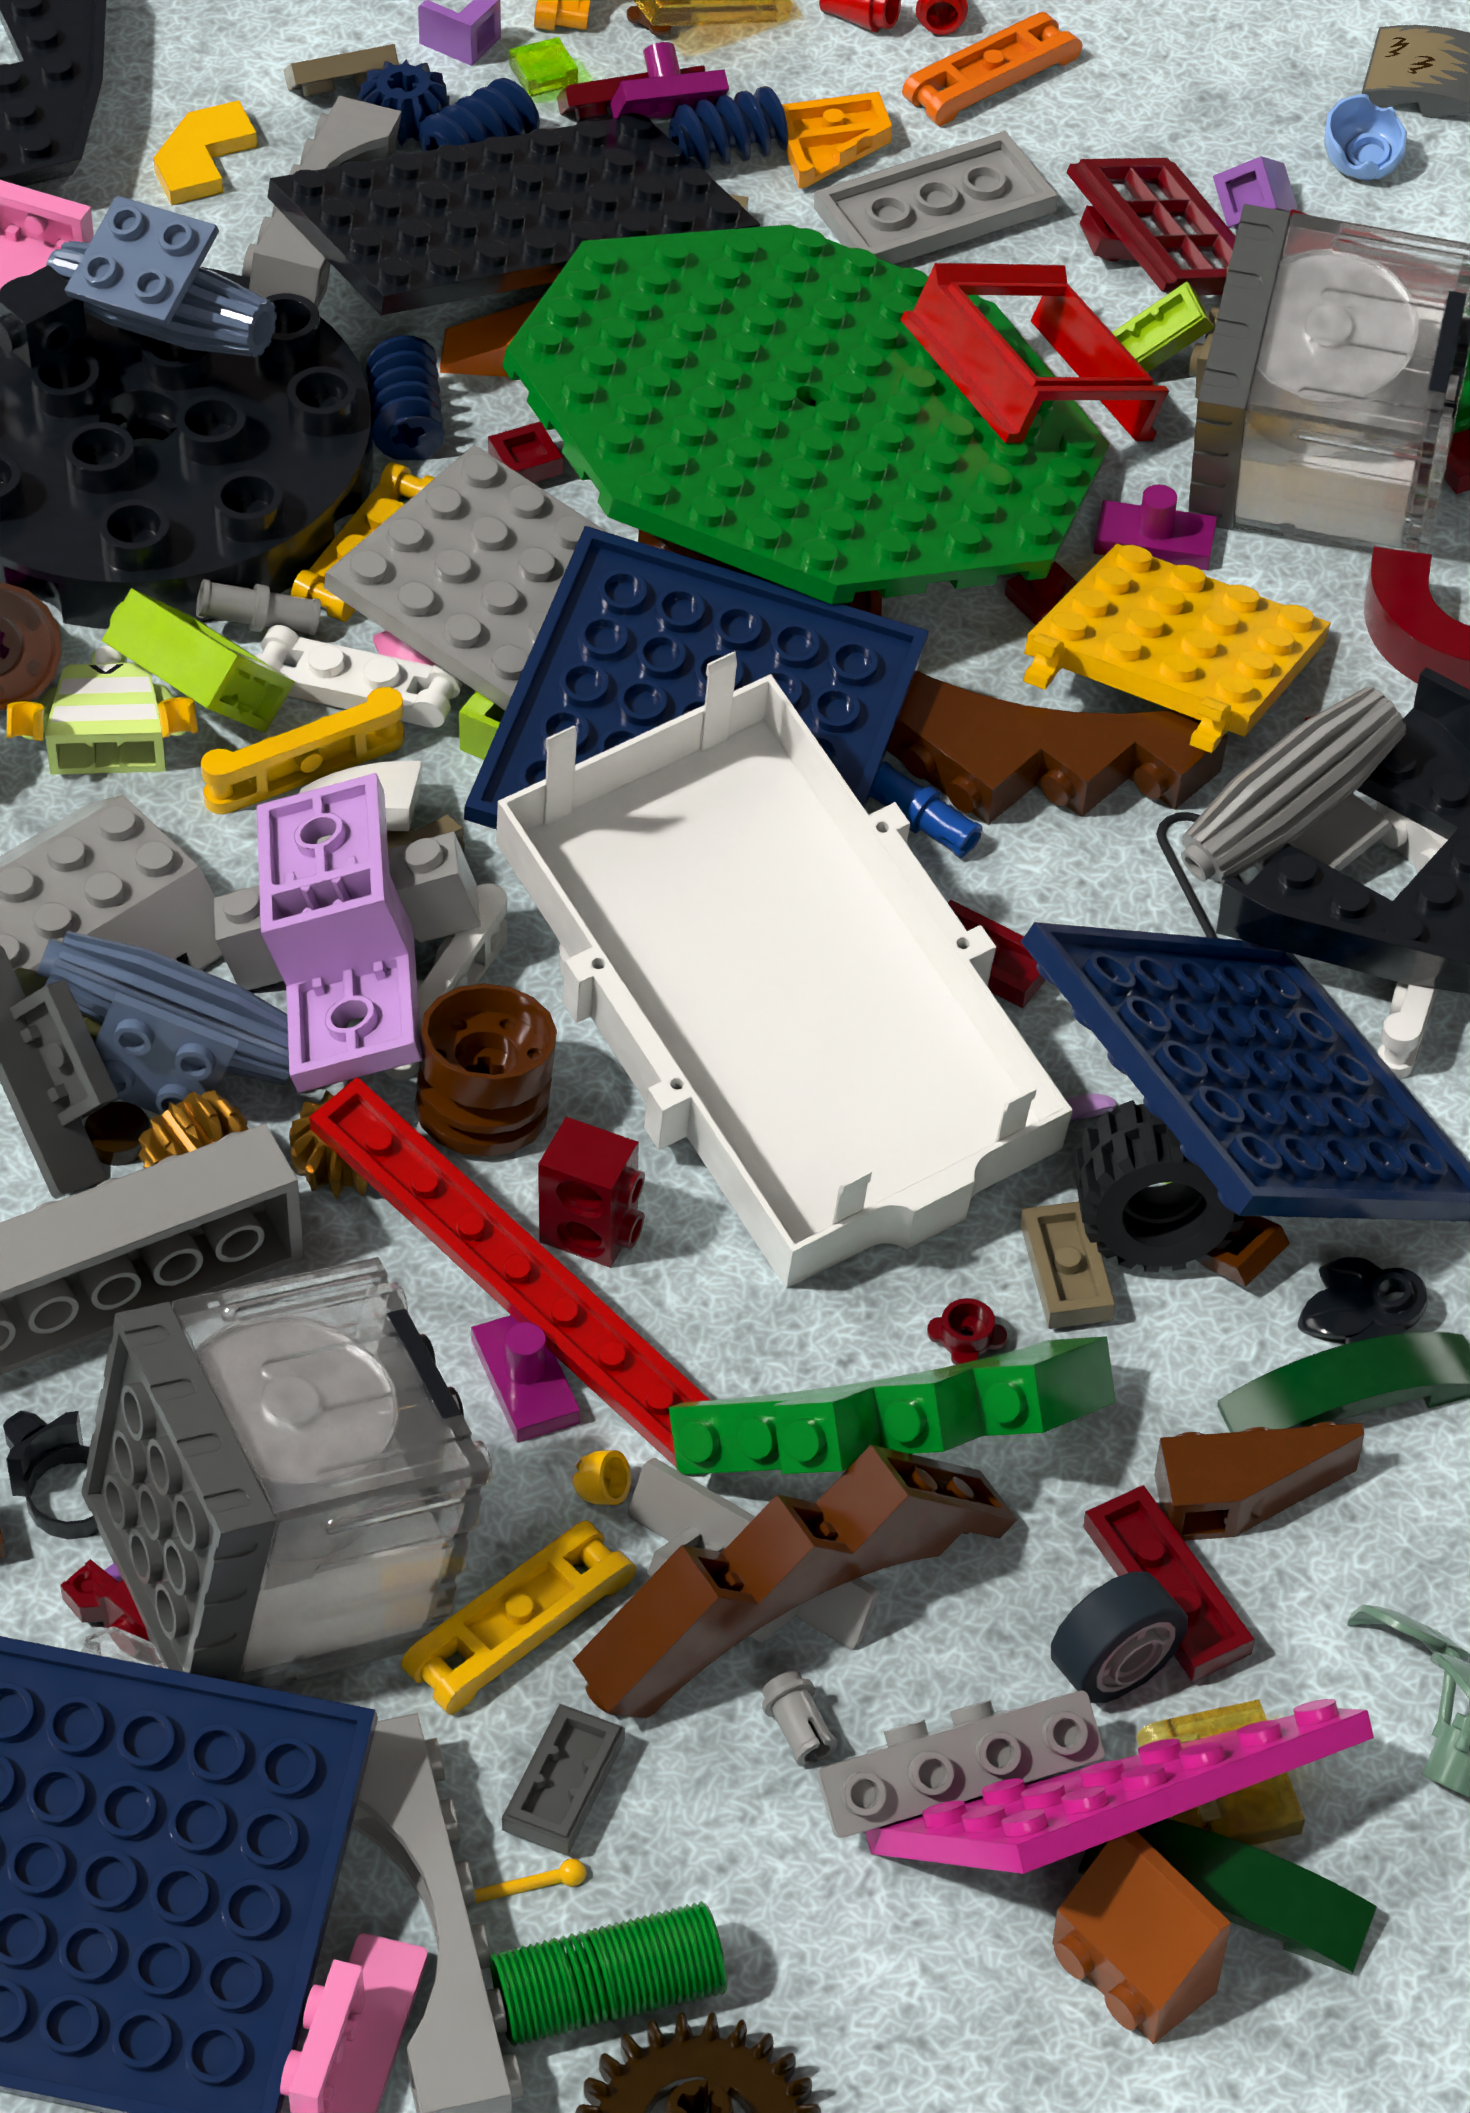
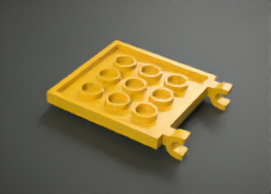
[1023,543,1331,753]

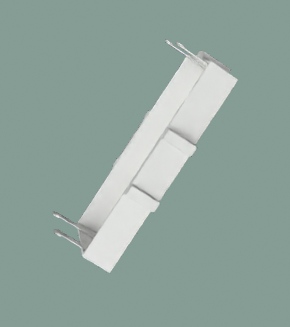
[496,651,1073,1288]

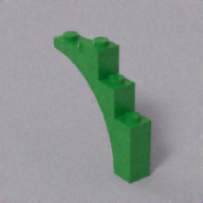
[668,1336,1116,1475]

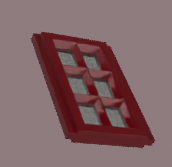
[1066,157,1236,296]

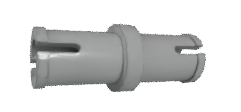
[196,579,321,637]

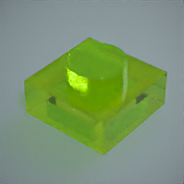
[509,37,578,97]

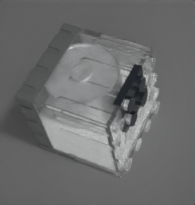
[1188,204,1470,556]
[81,1257,492,1688]

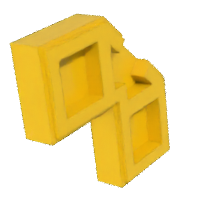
[153,100,257,206]

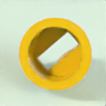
[572,1450,631,1505]

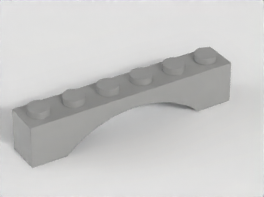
[242,96,402,308]
[351,1713,524,2113]

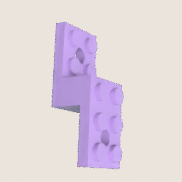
[256,773,422,1093]

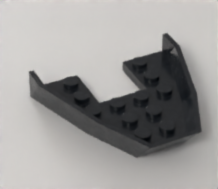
[0,0,106,187]
[1216,667,1470,994]

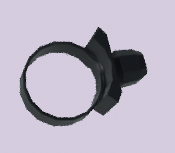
[3,1410,99,1540]

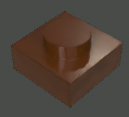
[1201,1216,1290,1287]

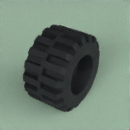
[1074,1100,1245,1272]

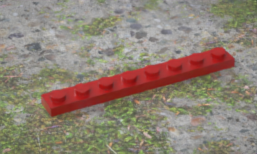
[309,1077,710,1468]

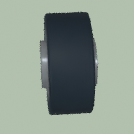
[1051,1572,1188,1703]

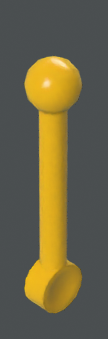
[465,1858,587,1907]

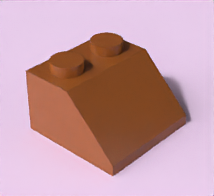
[1052,1831,1231,2044]

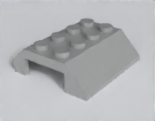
[0,795,223,971]

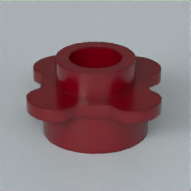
[927,1298,1007,1365]

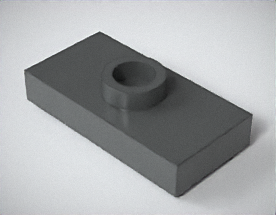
[502,1704,625,1855]

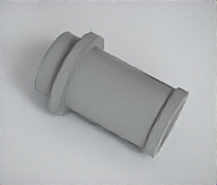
[762,1671,838,1767]

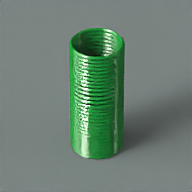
[490,1901,728,2047]

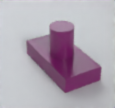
[610,42,729,119]
[1093,484,1217,571]
[471,1315,580,1443]

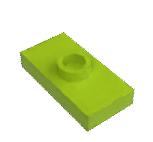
[1111,282,1214,373]

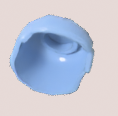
[1324,94,1407,181]

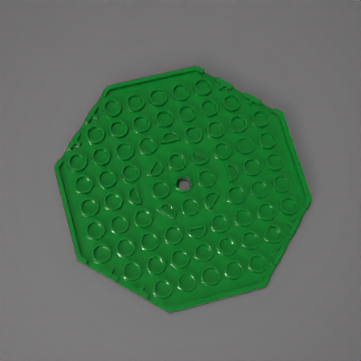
[502,224,1110,605]

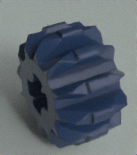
[358,58,450,147]

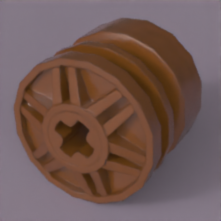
[0,582,62,710]
[415,983,557,1157]

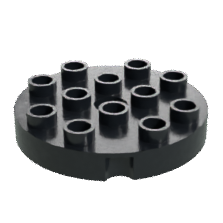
[0,267,374,629]

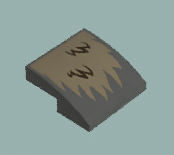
[1362,25,1470,118]

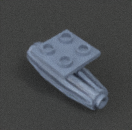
[46,195,277,357]
[36,931,290,1115]

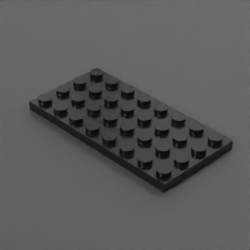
[267,113,761,316]

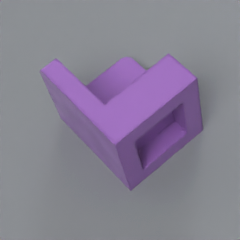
[418,0,501,66]
[1213,156,1298,229]

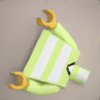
[6,646,198,775]

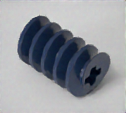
[419,78,540,152]
[669,86,788,170]
[366,335,445,461]

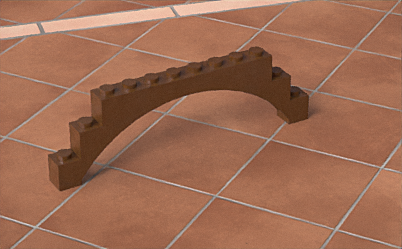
[638,530,1228,825]

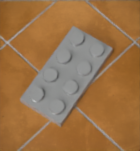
[814,131,1058,264]

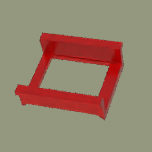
[900,263,1169,443]

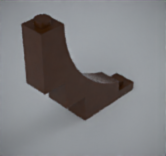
[572,1445,1017,1719]

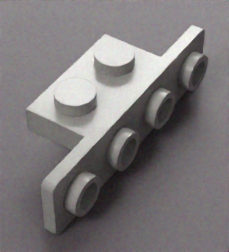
[628,1458,879,1649]
[817,1690,1105,1838]

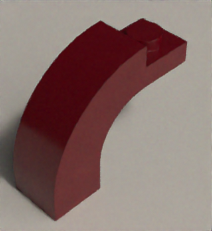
[1364,546,1470,690]

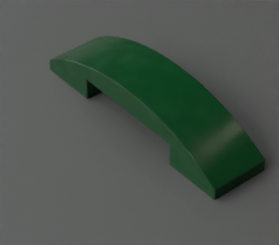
[1217,1332,1470,1432]
[1078,1818,1377,1975]

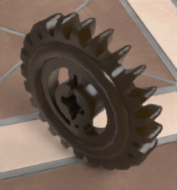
[575,2012,821,2113]

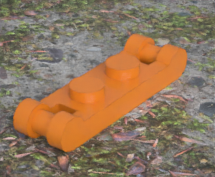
[902,12,1082,126]

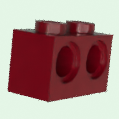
[538,1116,645,1268]

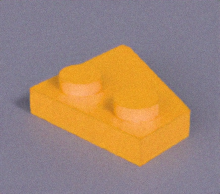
[782,91,892,188]

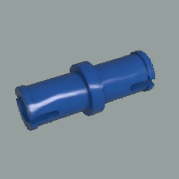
[869,761,983,859]

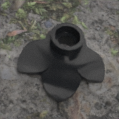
[1298,1257,1428,1344]

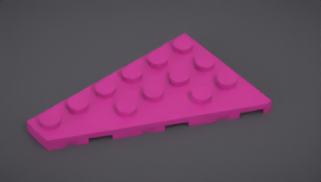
[865,1699,1374,1874]

